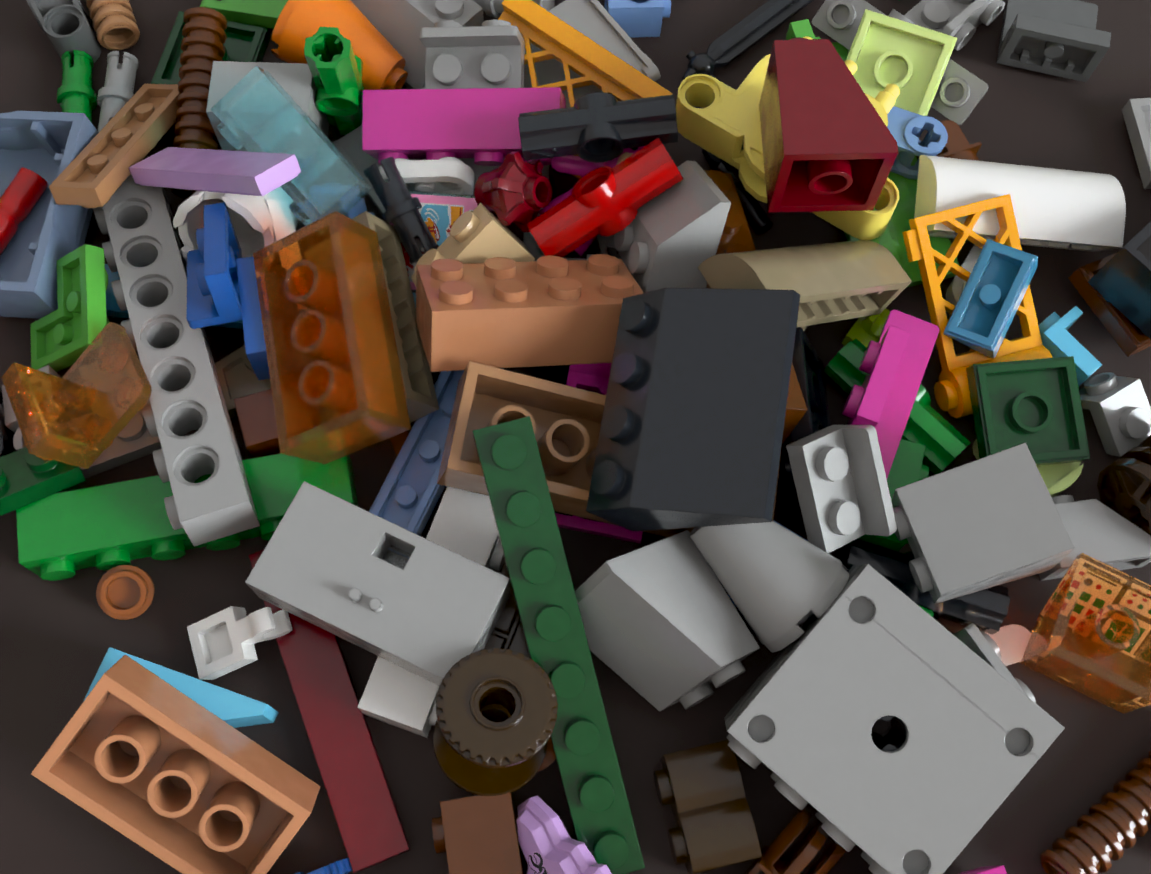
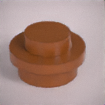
[96,565,155,620]

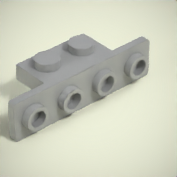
[812,0,989,125]

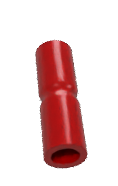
[0,167,49,255]

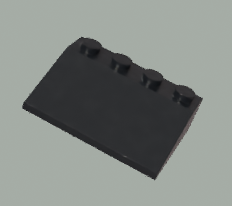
[586,288,800,531]

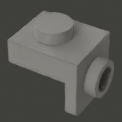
[1079,372,1151,457]

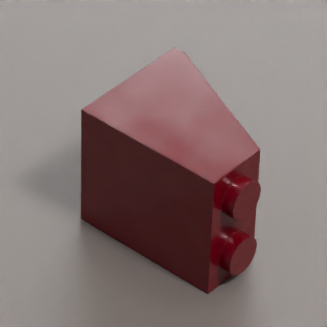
[759,37,898,213]

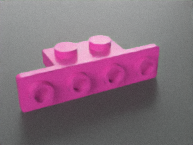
[842,310,939,479]

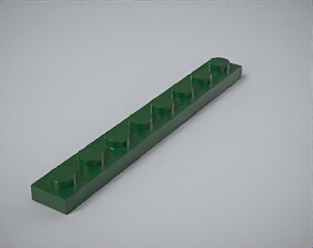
[472,416,645,874]

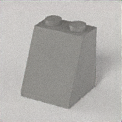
[892,443,1075,604]
[575,530,760,711]

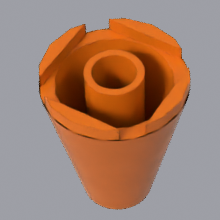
[271,0,408,90]

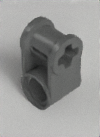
[26,0,101,64]

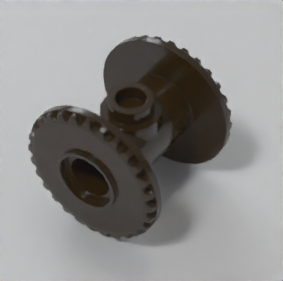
[433,648,558,796]

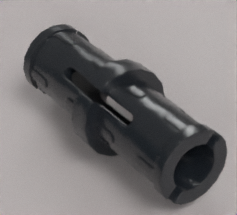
[364,157,439,264]

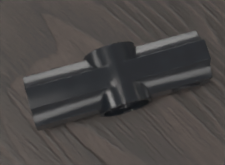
[518,92,678,163]
[840,539,1011,635]

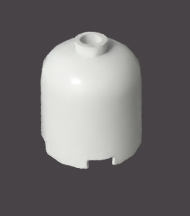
[173,183,299,274]

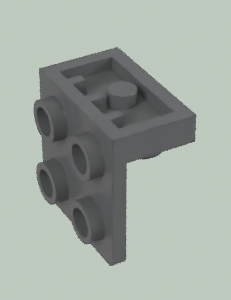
[997,0,1111,82]

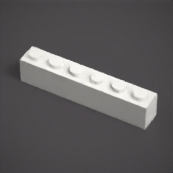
[357,486,505,738]

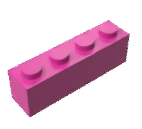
[362,87,566,166]

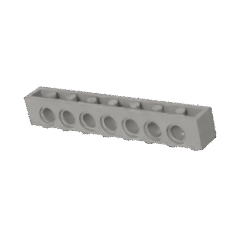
[93,175,260,546]

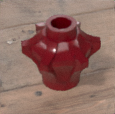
[474,151,552,232]

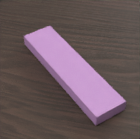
[128,147,301,196]

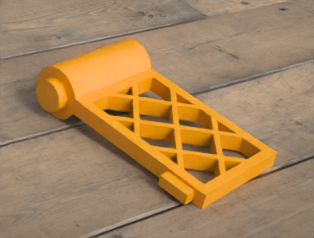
[902,194,1053,418]

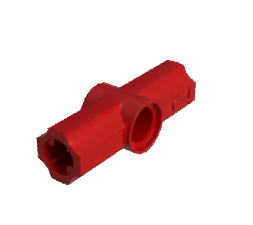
[527,138,683,257]

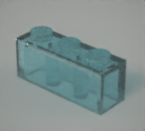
[210,66,373,230]

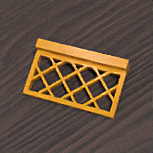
[498,0,673,180]

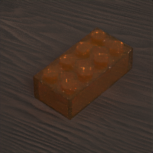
[253,211,411,464]

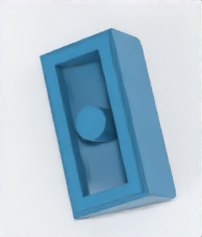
[943,239,1038,359]

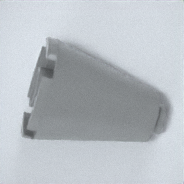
[689,520,850,653]

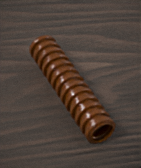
[170,7,227,199]
[1040,750,1151,874]

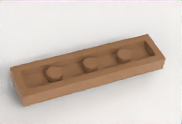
[49,83,180,208]

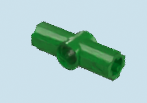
[304,27,364,135]
[823,338,971,475]

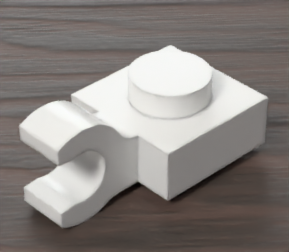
[187,606,293,680]

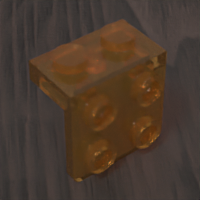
[1,322,152,469]

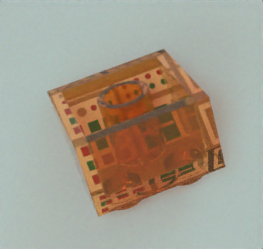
[1021,553,1151,714]

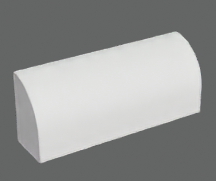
[914,155,1126,252]

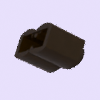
[653,740,762,874]

